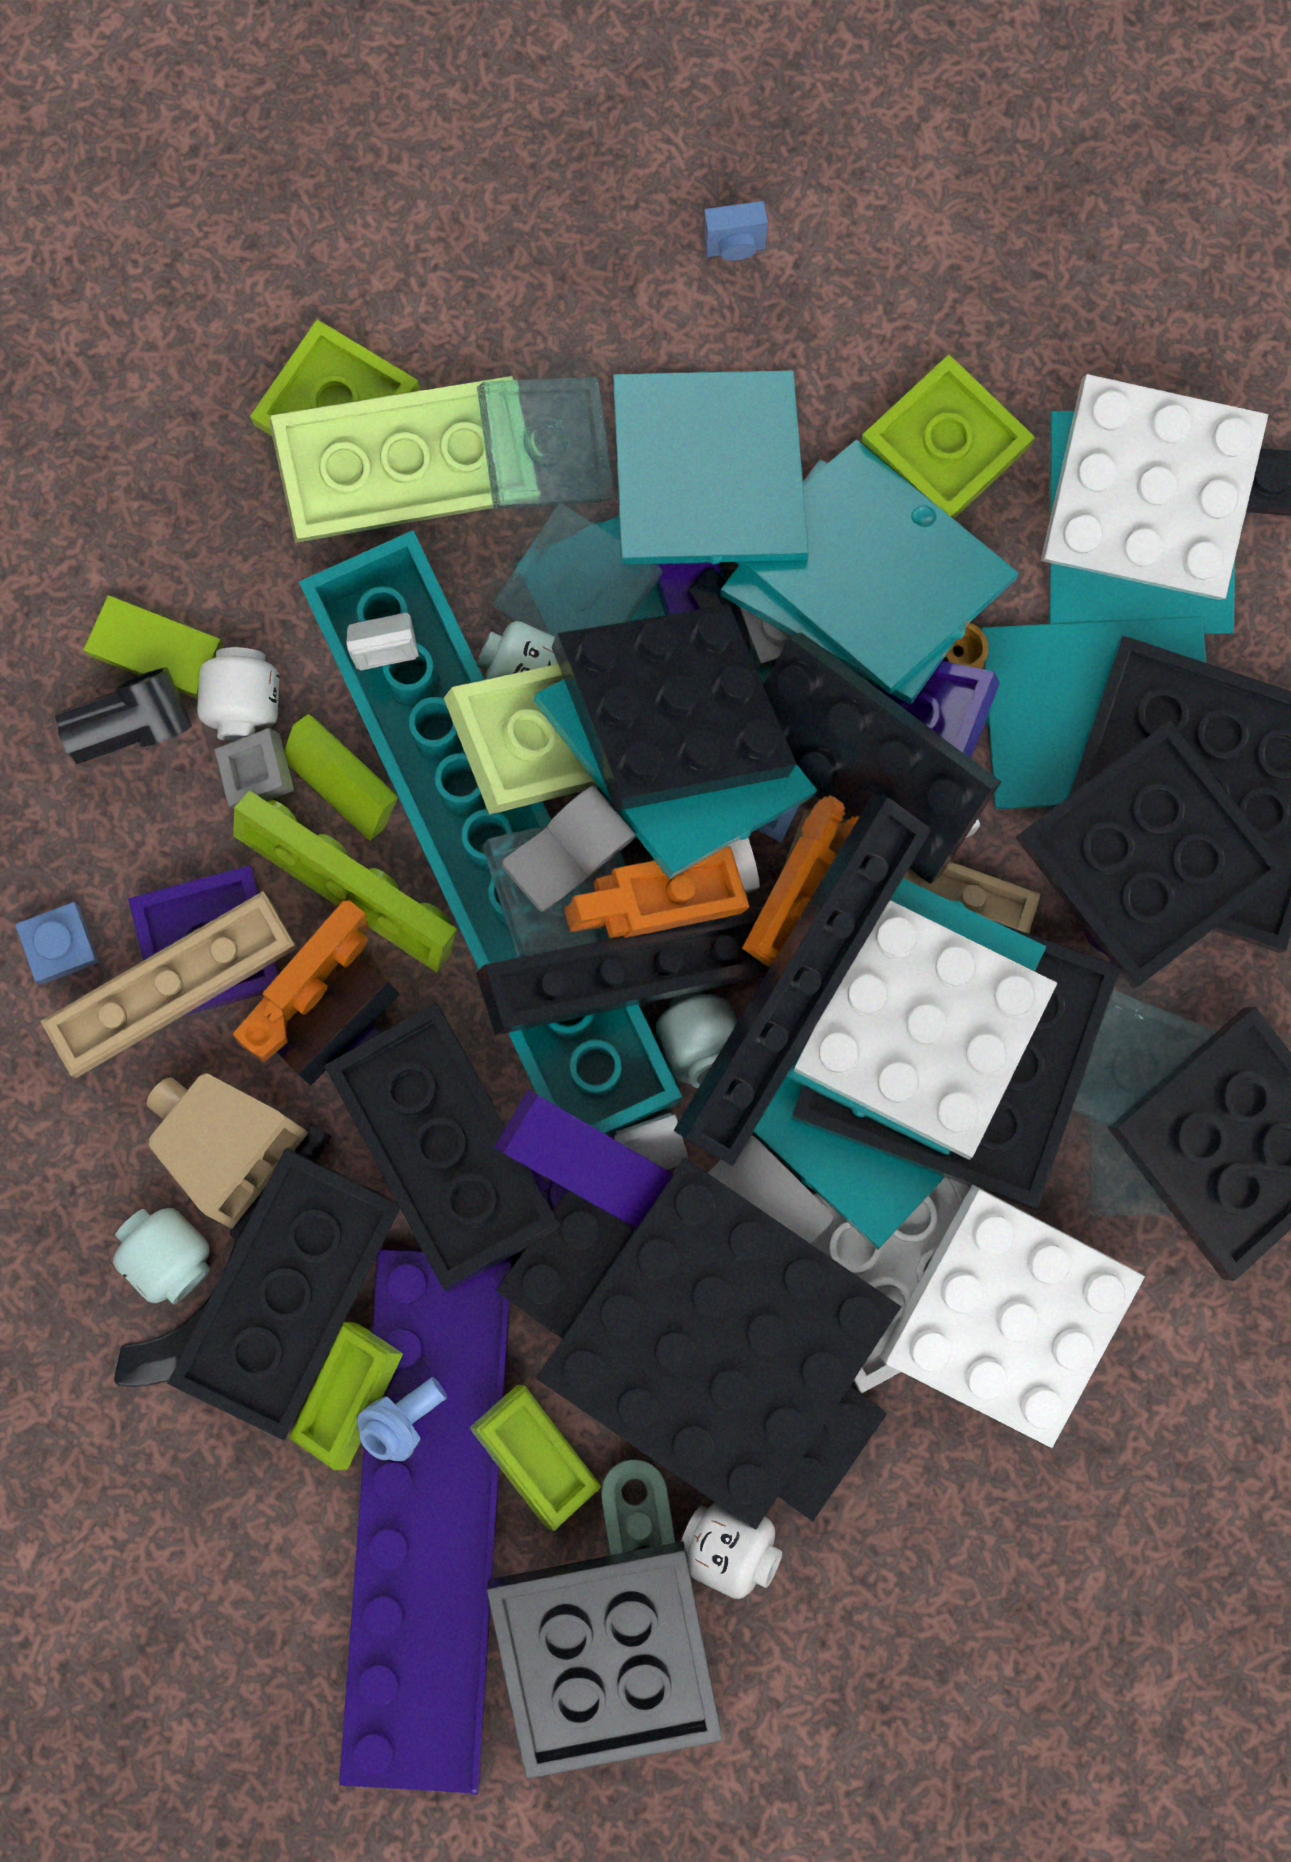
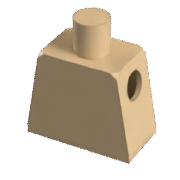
[147,1073,309,1229]

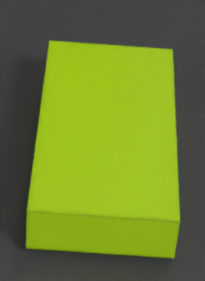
[83,595,224,699]
[284,714,398,841]
[288,1322,403,1470]
[469,1385,602,1531]

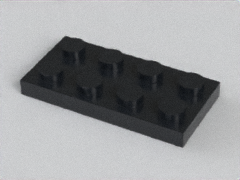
[763,632,1002,884]
[324,1002,562,1292]
[167,1147,400,1441]

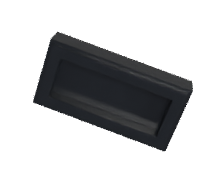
[277,955,400,1086]

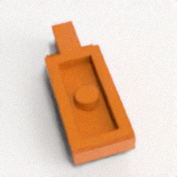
[563,846,749,938]
[233,899,369,1062]

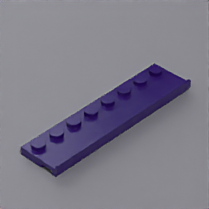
[339,1250,514,1795]

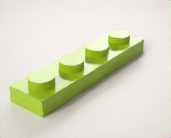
[233,790,457,973]

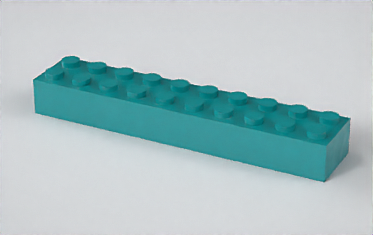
[299,530,682,1137]

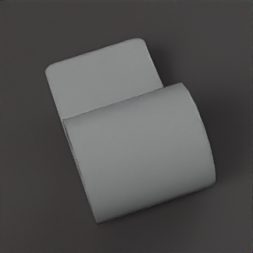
[501,786,636,912]
[708,1135,834,1244]

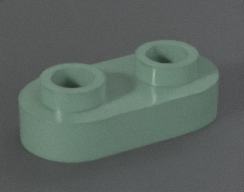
[601,1458,675,1555]

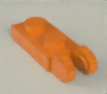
[742,795,859,967]

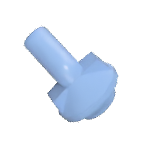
[357,1377,447,1461]

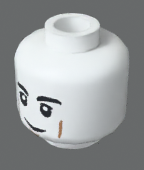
[197,647,280,742]
[681,1502,782,1599]

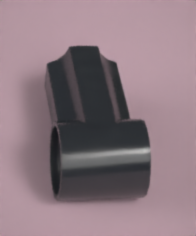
[55,667,192,765]

